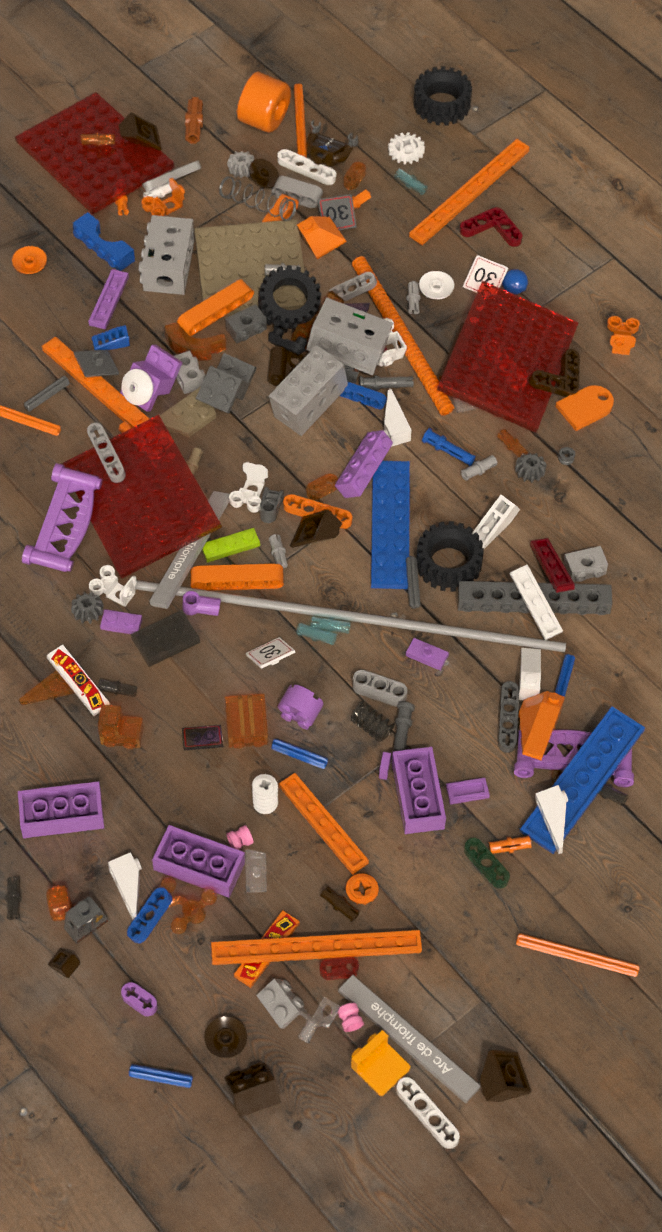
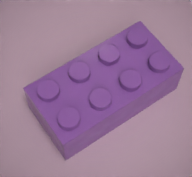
[392,747,446,834]
[18,782,104,838]
[152,825,245,898]

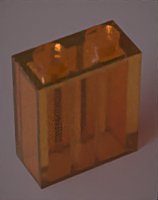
[225,694,268,749]

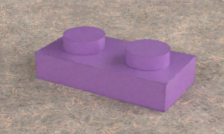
[100,610,142,635]

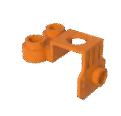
[142,178,185,217]
[607,316,640,355]

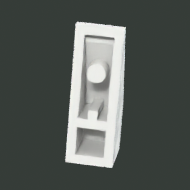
[383,389,411,447]
[472,495,520,549]
[519,648,541,700]
[535,785,568,854]
[108,852,142,920]

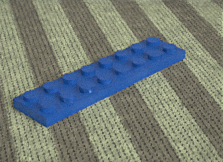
[371,461,410,589]
[520,706,645,854]

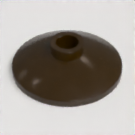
[249,159,279,188]
[204,1016,247,1058]

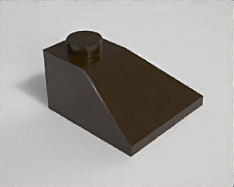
[119,112,162,151]
[290,509,342,548]
[480,1050,532,1102]

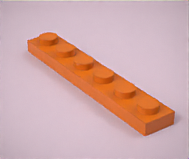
[279,773,369,875]

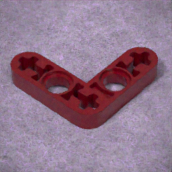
[460,207,523,247]

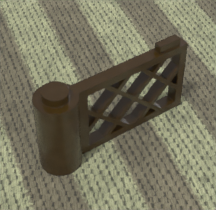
[267,346,308,386]

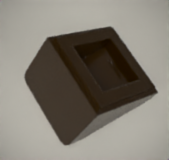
[47,948,80,978]

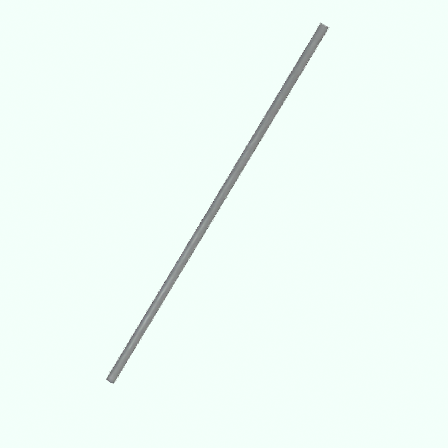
[135,580,566,652]

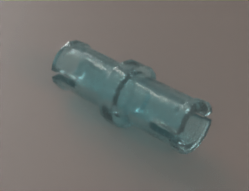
[395,168,428,195]
[311,616,351,634]
[297,623,337,645]

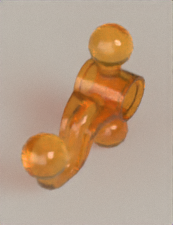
[159,877,217,934]

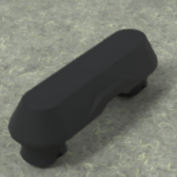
[268,327,308,355]

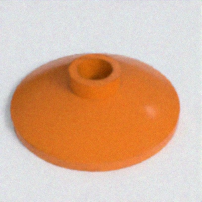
[12,246,47,274]

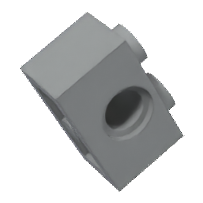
[563,546,608,582]

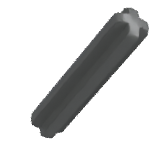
[24,376,70,411]
[406,556,421,609]

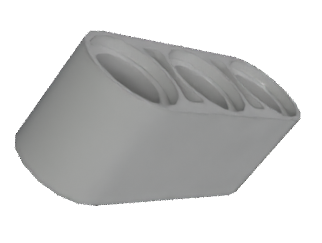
[272,176,323,208]
[353,670,407,707]

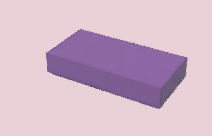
[446,777,489,804]

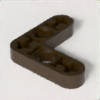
[529,348,580,397]

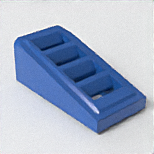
[92,325,130,350]

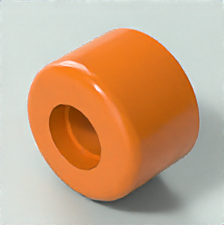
[237,72,291,133]

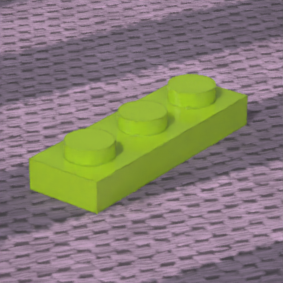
[202,528,260,563]

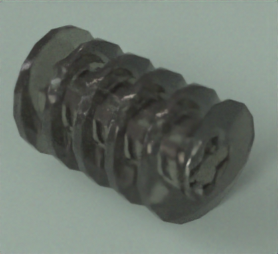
[351,700,395,742]

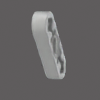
[328,272,377,303]

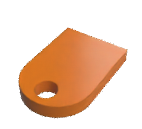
[555,385,614,431]

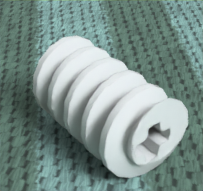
[252,774,278,814]

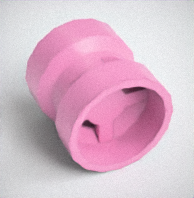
[226,825,253,850]
[337,1003,364,1032]

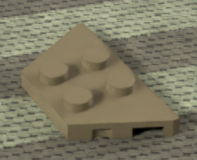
[152,386,216,438]

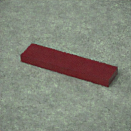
[530,538,575,593]

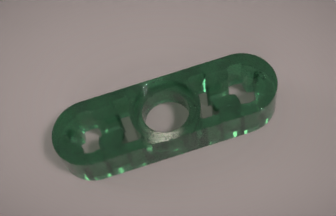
[464,838,510,888]

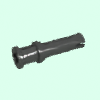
[359,375,414,391]
[393,702,415,752]

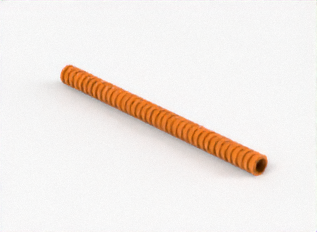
[352,256,454,415]

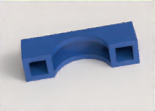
[73,212,135,271]

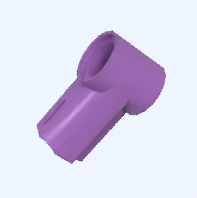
[182,591,221,616]

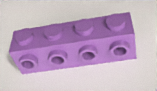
[335,430,393,498]

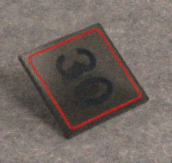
[182,725,224,751]

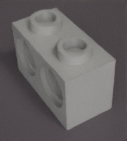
[174,351,205,395]

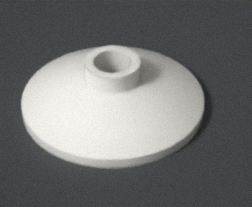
[419,271,454,299]
[122,369,153,405]

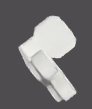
[378,318,407,366]
[229,462,268,513]
[89,565,137,607]

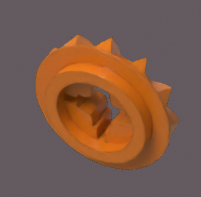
[346,873,379,906]

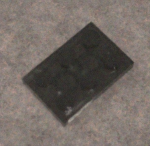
[131,610,200,667]

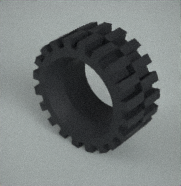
[414,66,472,126]
[258,265,321,333]
[416,521,484,592]

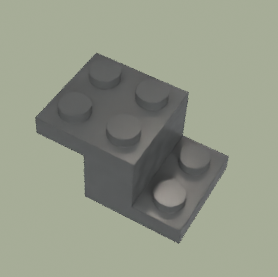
[196,353,257,414]

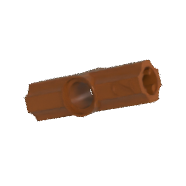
[185,97,203,144]

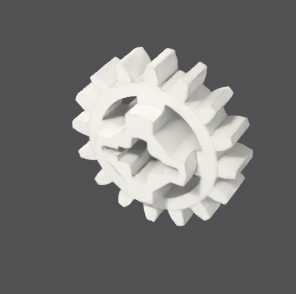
[388,132,425,164]

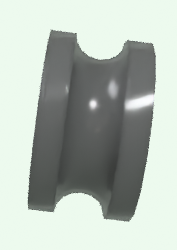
[558,447,575,465]

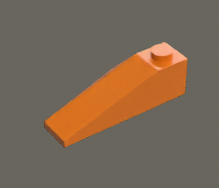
[518,691,565,761]

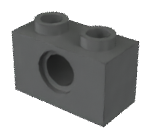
[225,304,267,344]

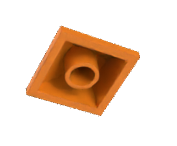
[297,216,346,259]

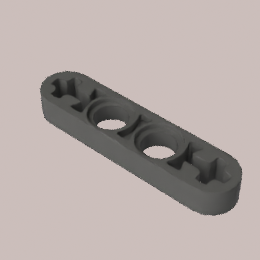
[498,681,519,753]

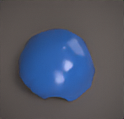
[502,269,528,294]

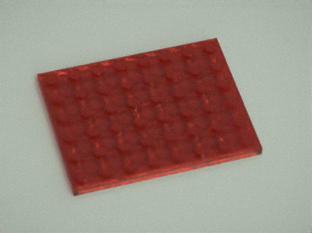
[15,92,175,214]
[436,280,579,433]
[61,415,222,579]

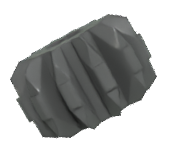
[515,451,546,483]
[71,591,104,624]

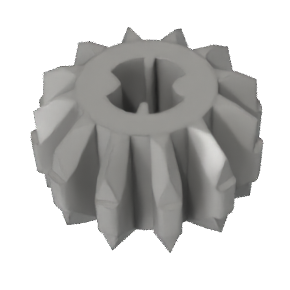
[227,151,255,179]

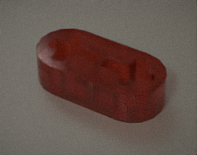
[319,957,359,980]

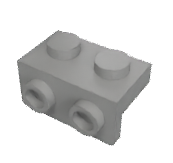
[256,979,307,1029]

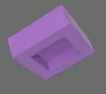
[379,752,391,780]

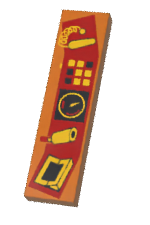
[234,911,300,988]

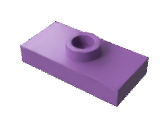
[406,638,449,671]

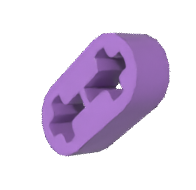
[121,983,157,1016]

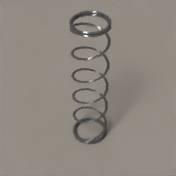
[219,176,296,221]

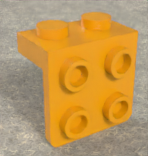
[351,1030,410,1096]

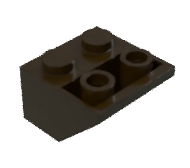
[224,1062,281,1117]

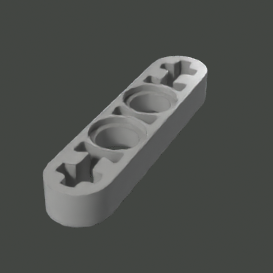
[142,160,202,192]
[87,423,126,483]

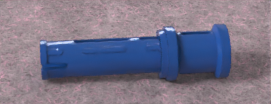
[422,428,476,466]

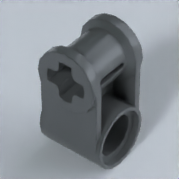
[260,487,284,523]

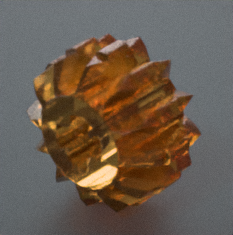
[46,886,72,921]

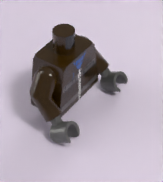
[306,120,359,167]

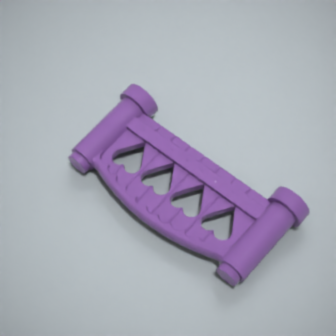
[22,463,102,572]
[514,730,634,787]

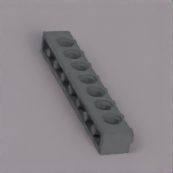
[458,581,612,615]

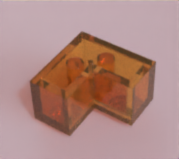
[98,705,144,749]

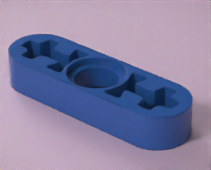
[340,382,387,410]
[127,887,172,943]

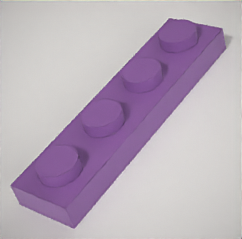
[89,269,129,329]

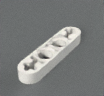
[278,149,336,185]
[396,1077,460,1149]

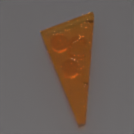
[19,670,96,705]

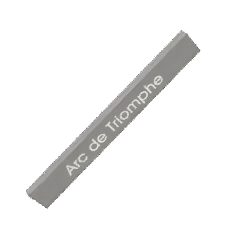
[149,491,230,609]
[338,975,480,1103]

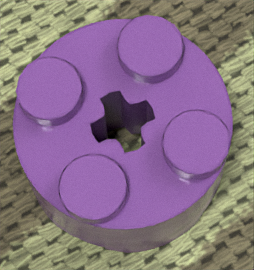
[278,685,324,729]

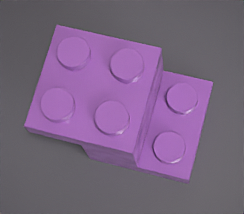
[120,345,183,412]

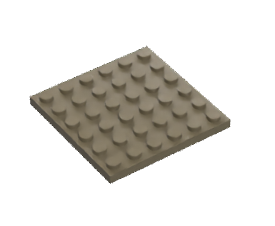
[194,219,306,316]

